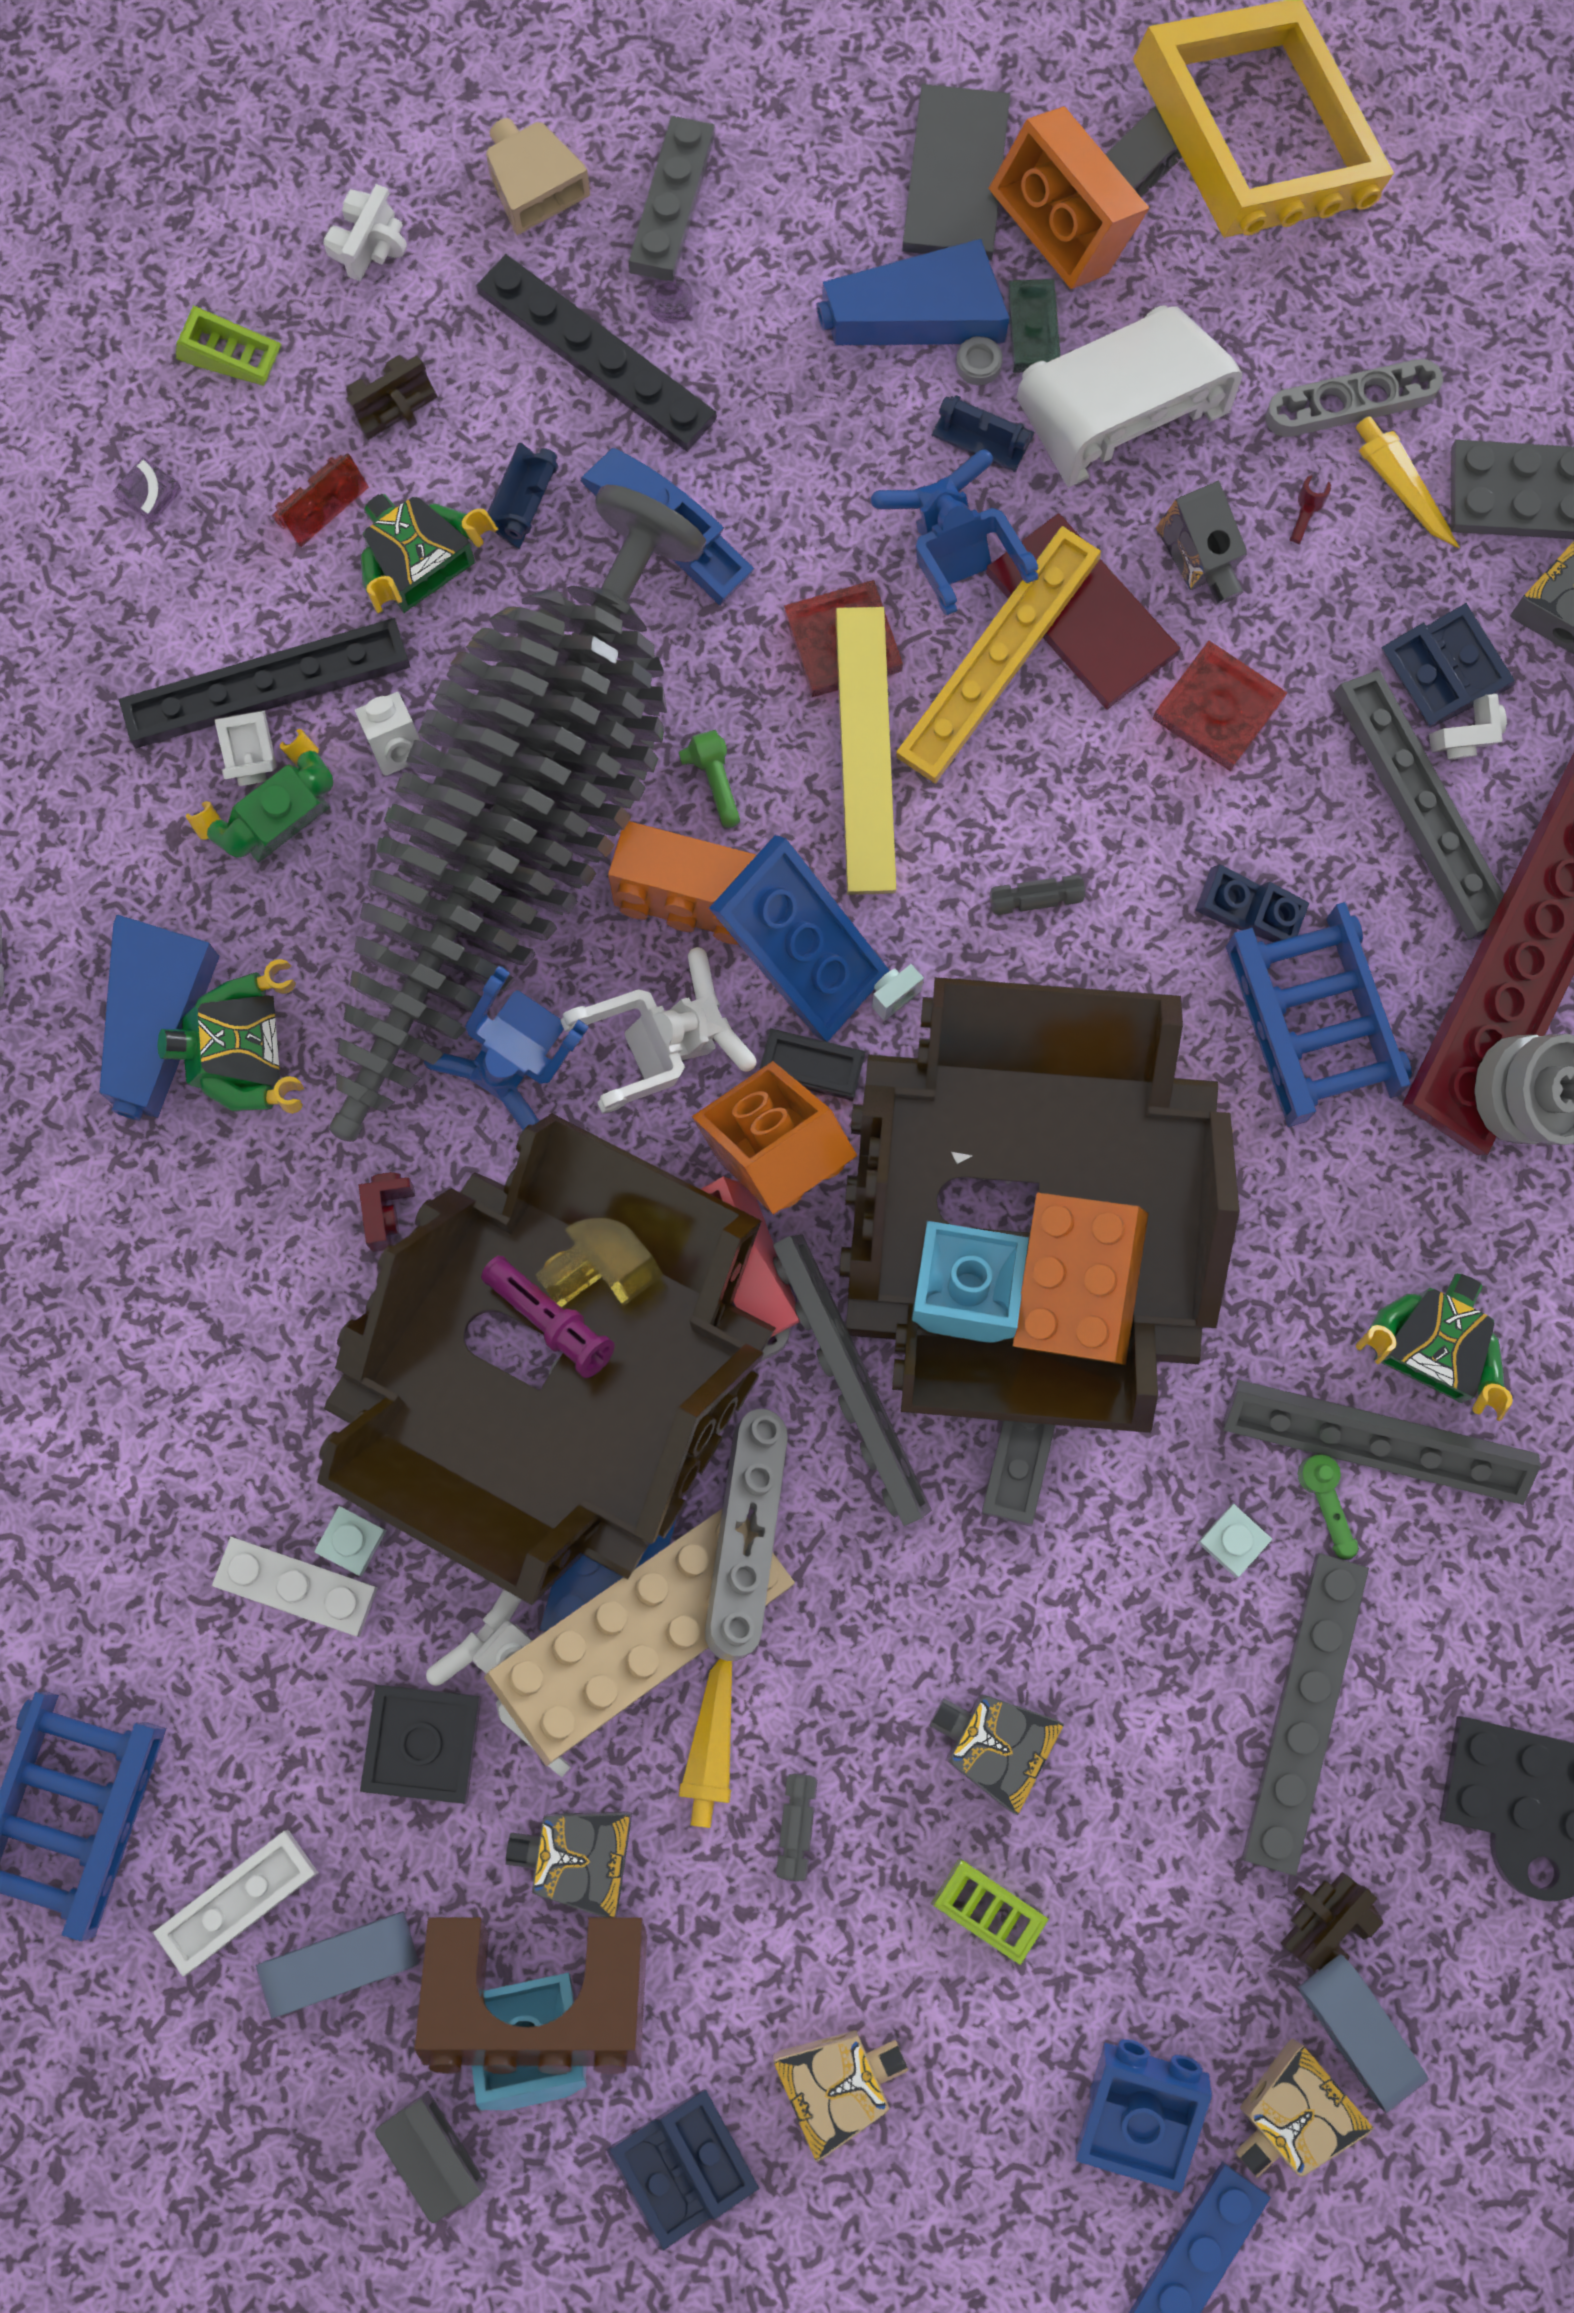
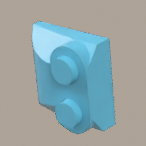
[912,1221,1029,1343]
[472,1972,587,2111]

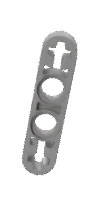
[1265,359,1443,437]

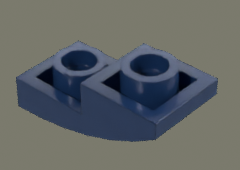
[1195,864,1309,942]

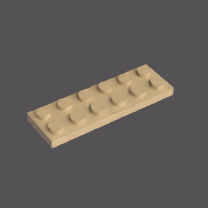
[484,1508,795,1767]

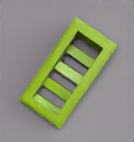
[176,305,281,386]
[931,1858,1049,1965]

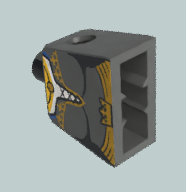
[1156,480,1247,605]
[1510,541,1574,654]
[929,1694,1064,1815]
[505,1811,633,1917]

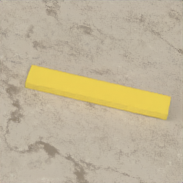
[835,607,896,895]

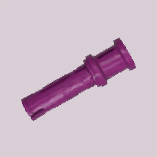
[481,1256,615,1378]

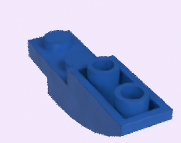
[580,448,754,606]

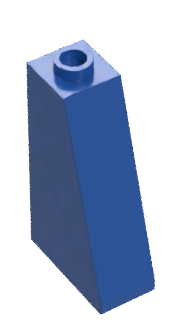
[816,239,1010,345]
[99,914,220,1121]

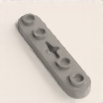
[705,1409,788,1661]

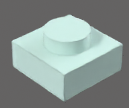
[872,964,924,1021]
[1197,1504,1272,1578]
[314,1506,387,1577]

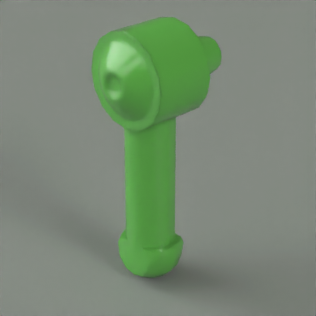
[678,729,740,828]
[1297,1455,1359,1560]

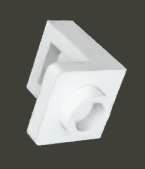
[354,692,421,775]
[1429,694,1507,760]
[215,710,277,786]

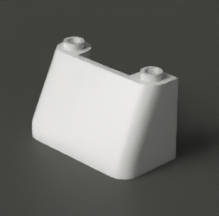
[1016,305,1242,488]

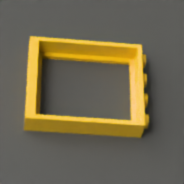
[1132,0,1394,238]

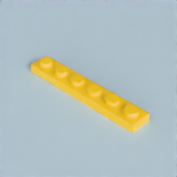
[896,526,1101,784]

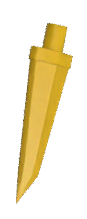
[1355,416,1459,548]
[678,1658,732,1828]

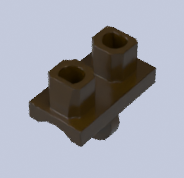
[346,355,438,440]
[1280,1872,1383,1972]

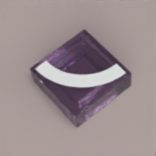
[113,457,182,524]

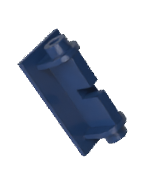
[931,395,1035,472]
[487,442,558,549]

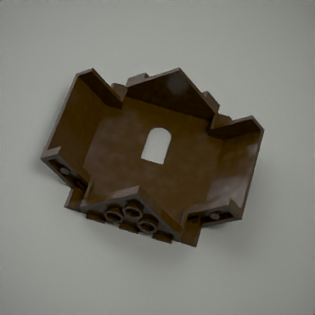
[839,977,1240,1433]
[317,1113,776,1605]

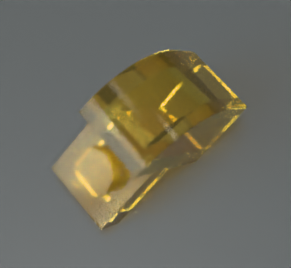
[535,1218,664,1307]

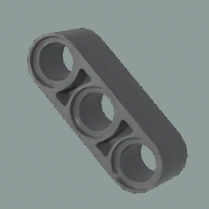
[1105,106,1182,198]

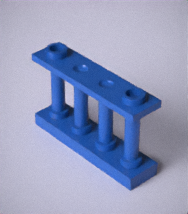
[1226,902,1412,1127]
[0,1692,167,1942]

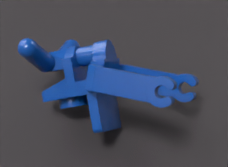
[870,449,1038,616]
[423,965,589,1131]

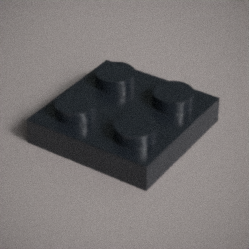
[360,1684,482,1804]

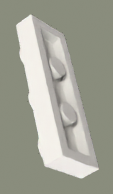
[212,1537,378,1637]
[153,1830,318,1977]

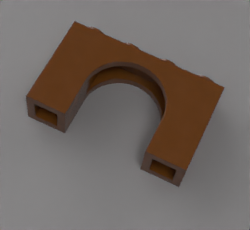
[414,1917,647,2074]

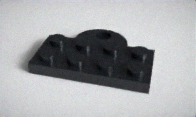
[1439,1716,1574,1901]

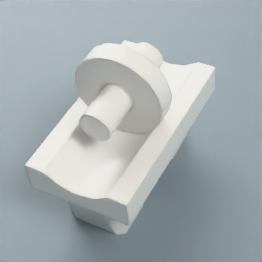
[323,184,407,281]

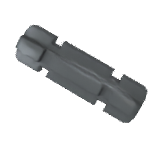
[989,874,1085,915]
[776,1774,817,1881]

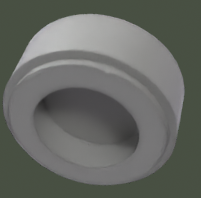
[956,337,1003,385]

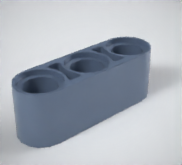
[255,1911,420,2019]
[1298,1954,1429,2114]

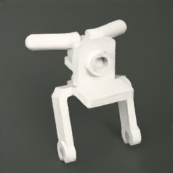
[560,947,756,1114]
[426,1590,571,1777]

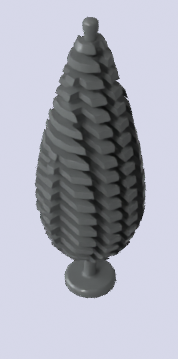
[329,484,706,1142]

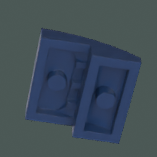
[1381,603,1515,728]
[606,2089,760,2251]

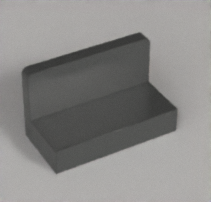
[375,2091,487,2223]

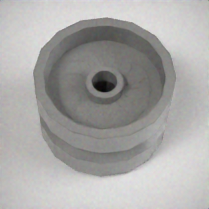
[1475,1034,1574,1145]

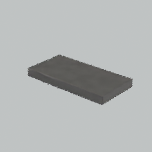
[902,84,1011,261]

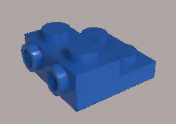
[1075,2039,1212,2193]

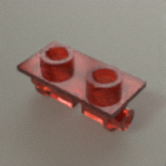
[272,453,369,547]

